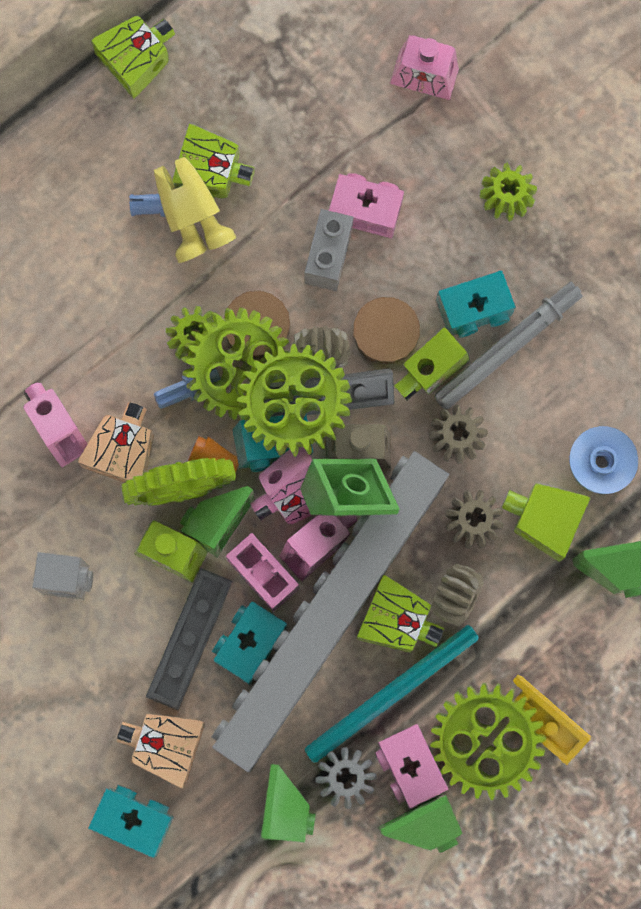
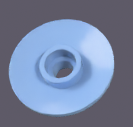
[569,426,638,494]

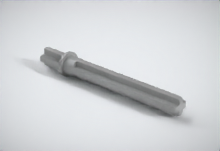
[434,281,583,410]

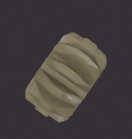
[292,326,350,369]
[429,405,488,464]
[445,490,504,549]
[431,563,483,626]

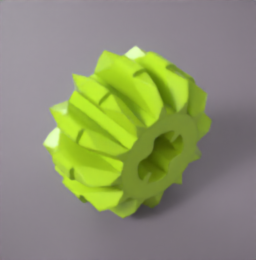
[479,162,537,221]
[166,306,224,360]

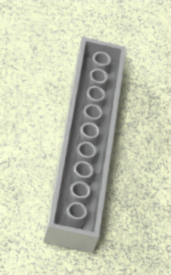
[211,451,450,772]

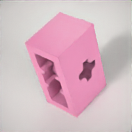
[329,173,404,239]
[226,533,299,612]
[375,724,449,808]

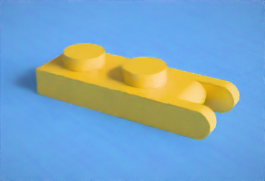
[513,675,591,765]

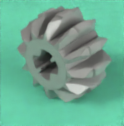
[316,747,377,809]

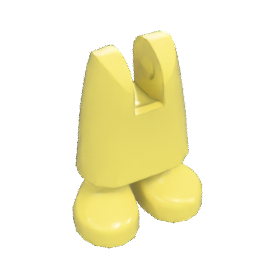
[154,157,236,263]

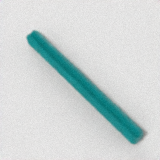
[304,625,479,763]

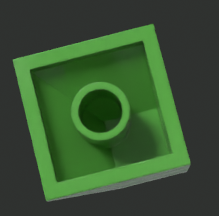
[300,459,400,516]
[180,486,255,558]
[572,541,641,598]
[261,764,316,842]
[378,794,463,853]

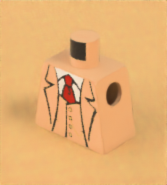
[78,402,154,483]
[117,714,205,788]

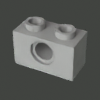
[304,209,354,291]
[32,552,93,600]

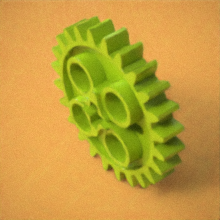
[182,307,290,420]
[237,344,352,457]
[121,458,236,506]
[430,683,546,800]

